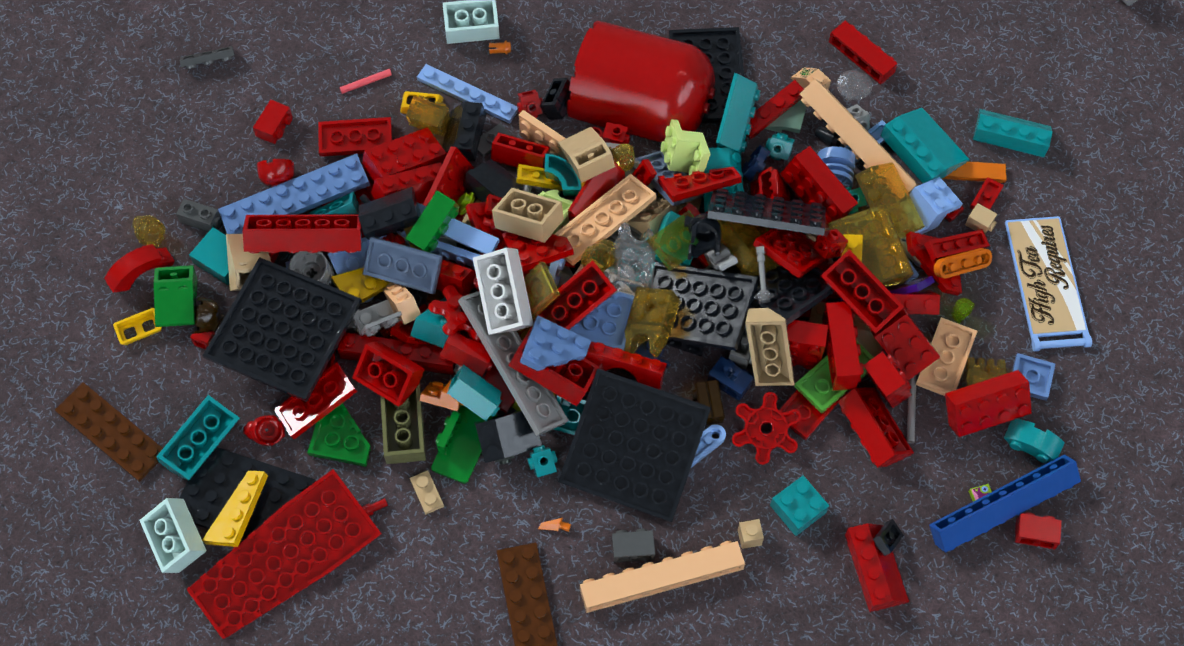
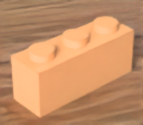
[383,283,421,325]

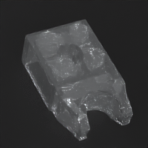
[609,222,656,297]

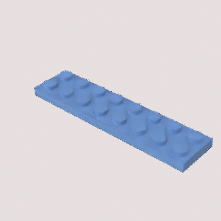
[218,153,370,234]

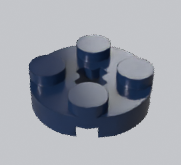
[742,145,771,182]

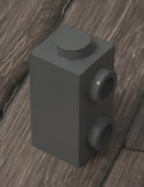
[176,199,222,232]

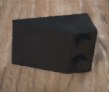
[475,411,542,463]

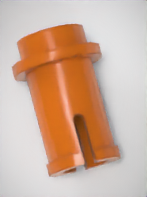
[489,40,511,55]

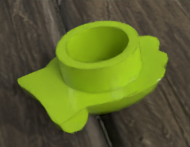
[457,192,475,215]

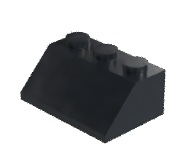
[442,102,486,161]
[358,187,421,241]

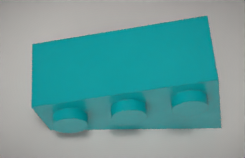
[410,297,464,348]

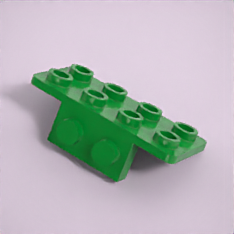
[431,405,497,484]

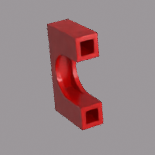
[892,290,940,315]
[440,332,494,377]
[585,342,667,392]

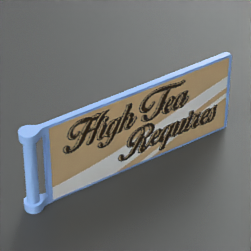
[1005,216,1092,352]

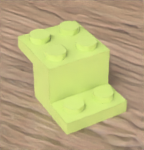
[661,119,710,175]

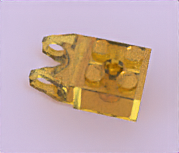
[625,287,680,357]

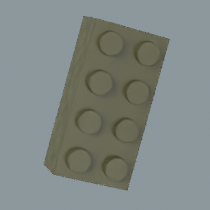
[381,382,426,464]

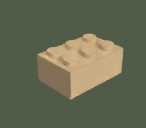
[492,188,564,243]

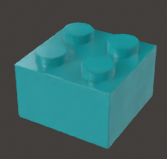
[770,475,829,536]

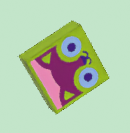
[969,484,992,502]

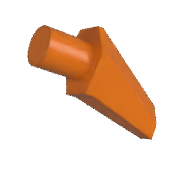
[538,518,571,532]

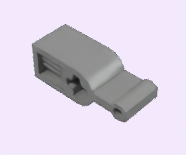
[704,243,738,271]

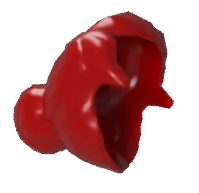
[243,415,285,446]

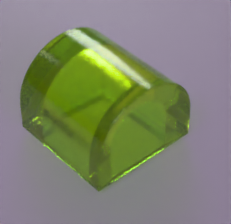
[952,298,975,324]

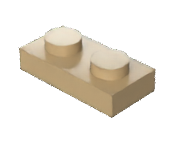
[410,470,444,515]

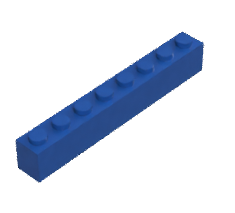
[929,455,1081,553]

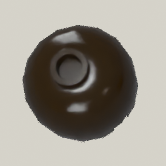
[193,297,224,334]

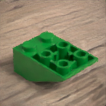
[154,265,198,327]

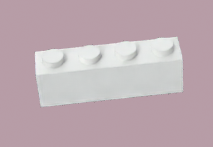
[473,248,534,335]

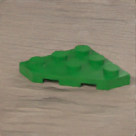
[307,403,371,467]

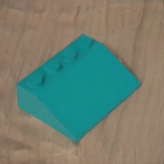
[880,108,969,183]

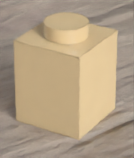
[965,203,997,235]
[738,519,764,549]

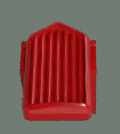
[750,166,790,201]

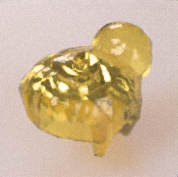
[609,144,635,172]
[132,215,166,247]
[581,239,615,273]

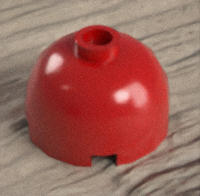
[257,159,295,187]

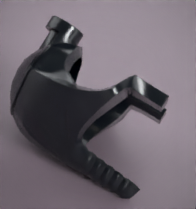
[684,213,722,260]

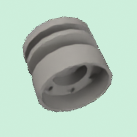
[288,251,335,286]

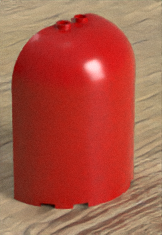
[567,21,716,142]

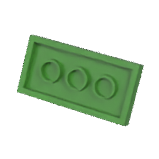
[794,341,874,414]

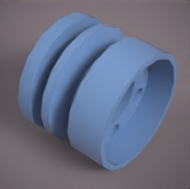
[817,146,856,188]

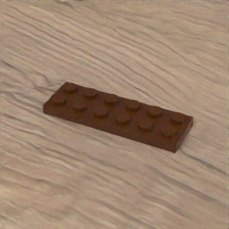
[55,382,163,482]
[496,542,557,646]

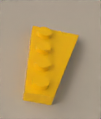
[331,267,391,303]
[202,471,268,547]

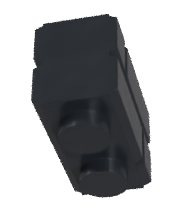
[540,78,571,120]

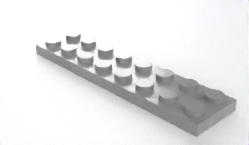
[458,291,569,436]

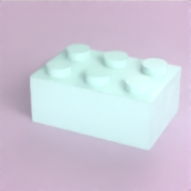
[443,0,500,44]
[139,498,207,573]

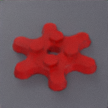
[428,285,481,342]
[732,392,801,465]

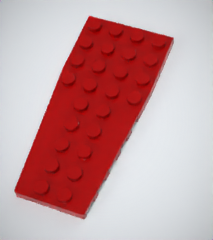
[187,469,382,639]

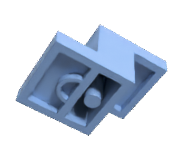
[889,177,963,234]

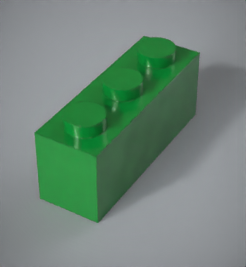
[406,191,460,252]

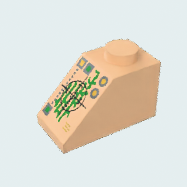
[791,67,831,90]

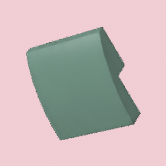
[765,100,807,134]

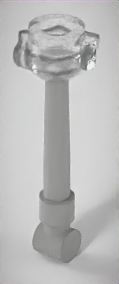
[754,246,774,303]

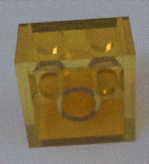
[406,95,450,136]

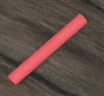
[340,69,392,94]

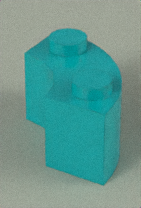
[544,154,582,197]
[1004,419,1065,463]

